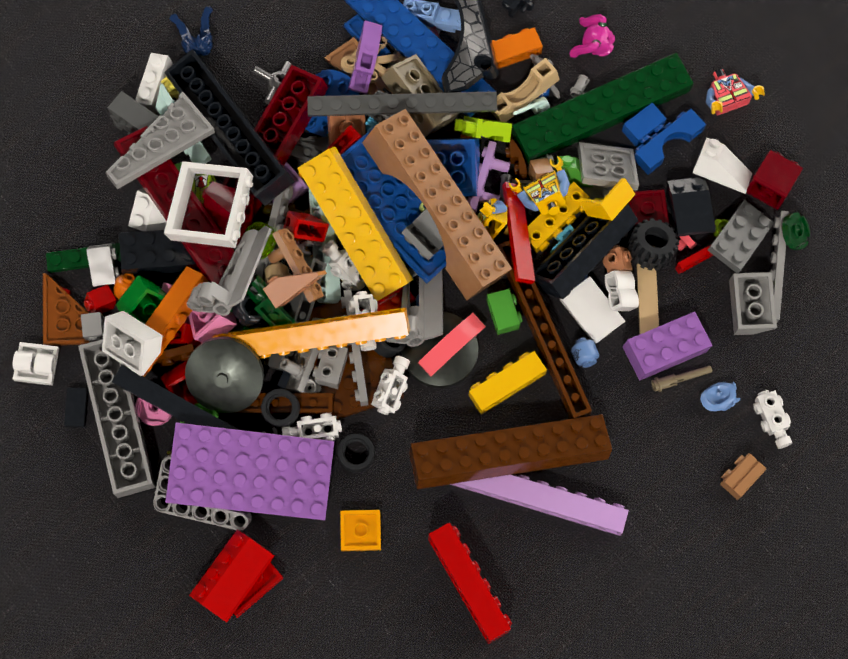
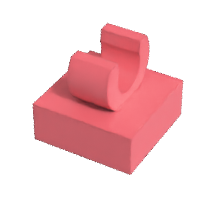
[678,235,697,252]

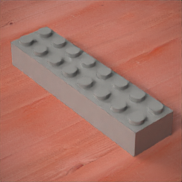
[78,339,156,498]

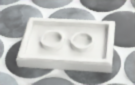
[560,277,625,344]

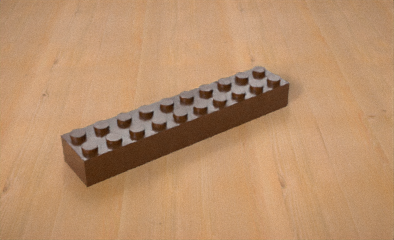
[409,414,612,489]

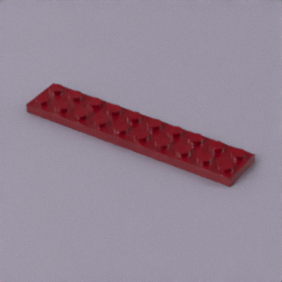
[114,126,235,284]

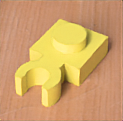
[161,77,180,100]

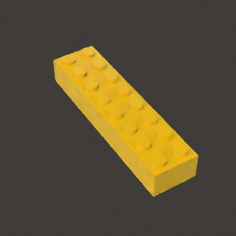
[298,147,413,301]

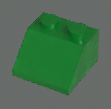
[116,276,167,324]

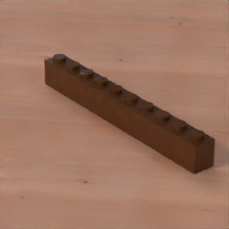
[497,240,592,419]

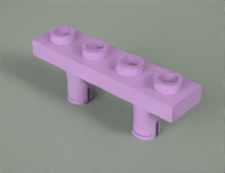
[467,141,511,214]

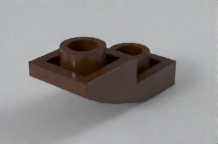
[505,140,527,180]

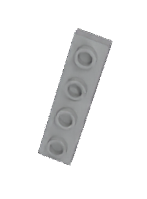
[280,318,323,393]

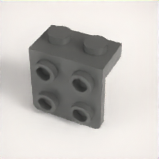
[401,208,444,260]

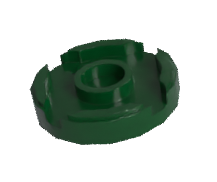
[782,212,810,250]

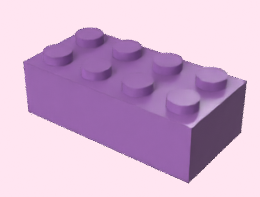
[622,312,713,381]

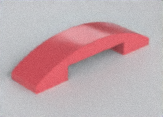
[418,313,486,377]

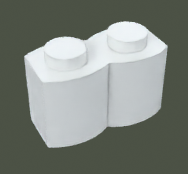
[605,270,639,311]

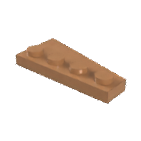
[324,37,393,95]

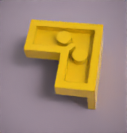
[577,178,635,221]

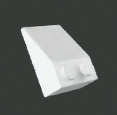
[692,138,752,194]
[128,188,167,231]

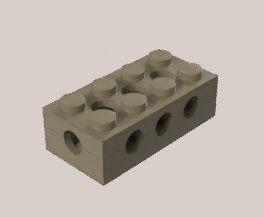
[382,54,459,137]

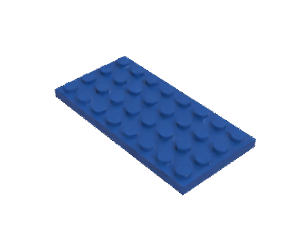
[341,126,446,284]

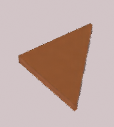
[43,273,102,346]

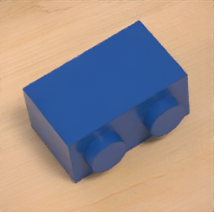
[622,103,666,147]

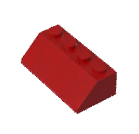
[189,530,274,623]

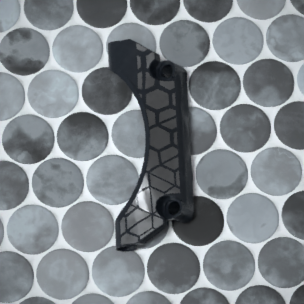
[441,0,499,93]

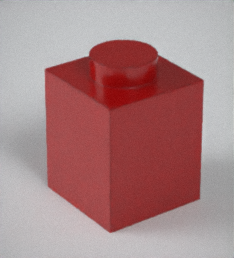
[84,284,117,314]

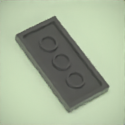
[708,200,774,273]

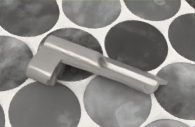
[186,226,272,316]
[385,267,443,347]

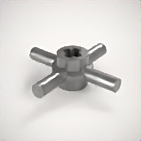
[253,61,292,105]

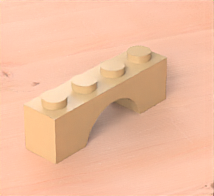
[491,58,560,122]

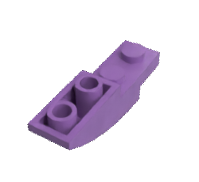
[348,20,382,95]

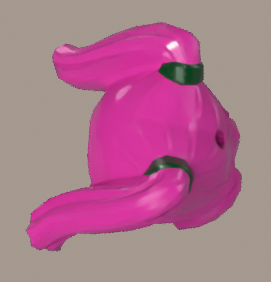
[569,14,615,58]

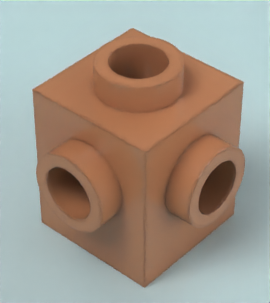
[603,245,632,273]

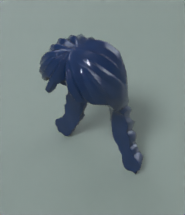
[169,6,213,57]

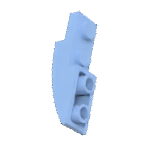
[403,0,461,33]

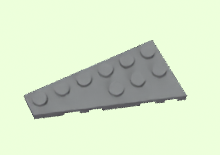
[106,92,215,189]

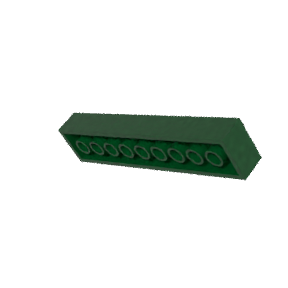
[511,53,694,165]

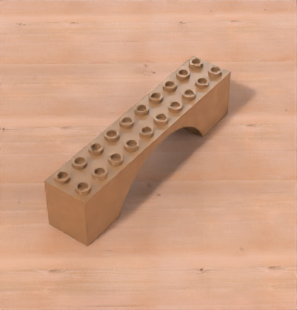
[362,109,512,300]

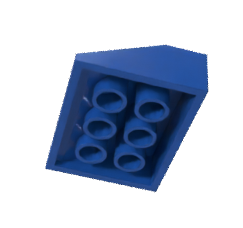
[426,138,480,196]

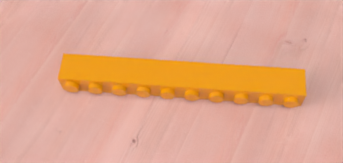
[212,307,410,358]

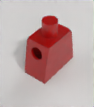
[283,211,329,242]

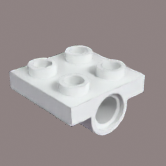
[13,342,60,386]

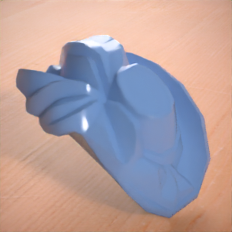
[700,382,740,411]

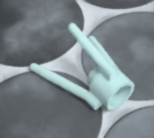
[513,96,550,115]

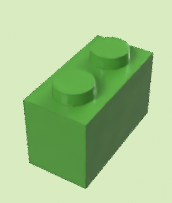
[486,289,522,335]

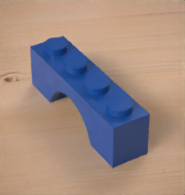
[635,109,706,175]

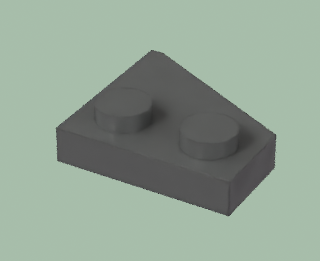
[289,136,329,163]

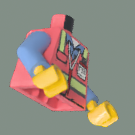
[706,69,765,116]

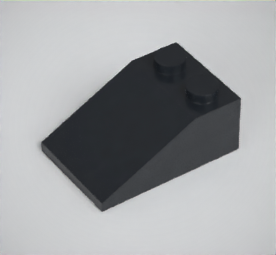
[666,177,716,237]

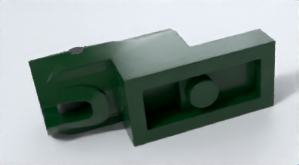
[246,274,296,326]

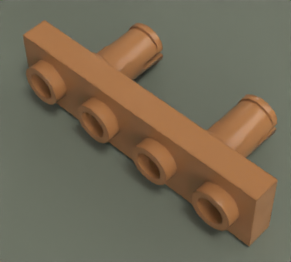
[268,228,324,303]

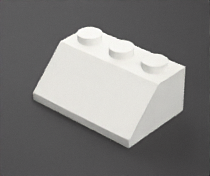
[102,311,162,376]

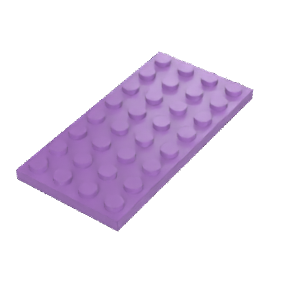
[165,423,334,520]

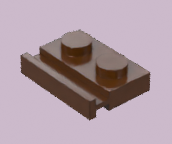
[156,344,195,367]

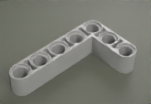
[153,454,252,531]

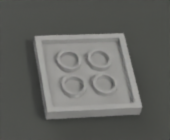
[578,142,639,190]

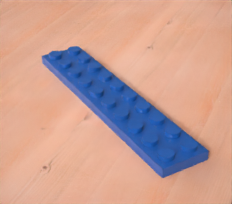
[344,0,495,117]

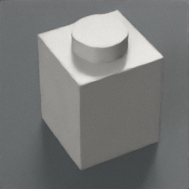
[81,312,104,343]

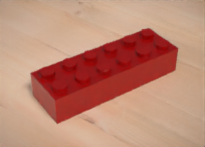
[428,522,512,644]

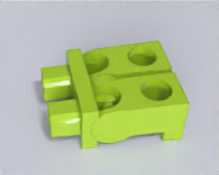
[454,116,512,143]

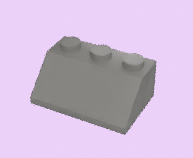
[729,272,777,335]

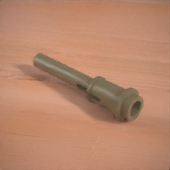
[651,365,712,392]

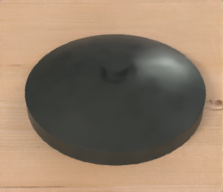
[402,312,478,388]
[185,337,264,413]

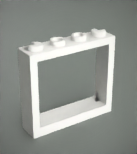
[164,161,253,248]

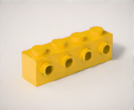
[527,182,590,253]
[468,351,547,414]

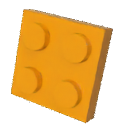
[340,510,381,551]

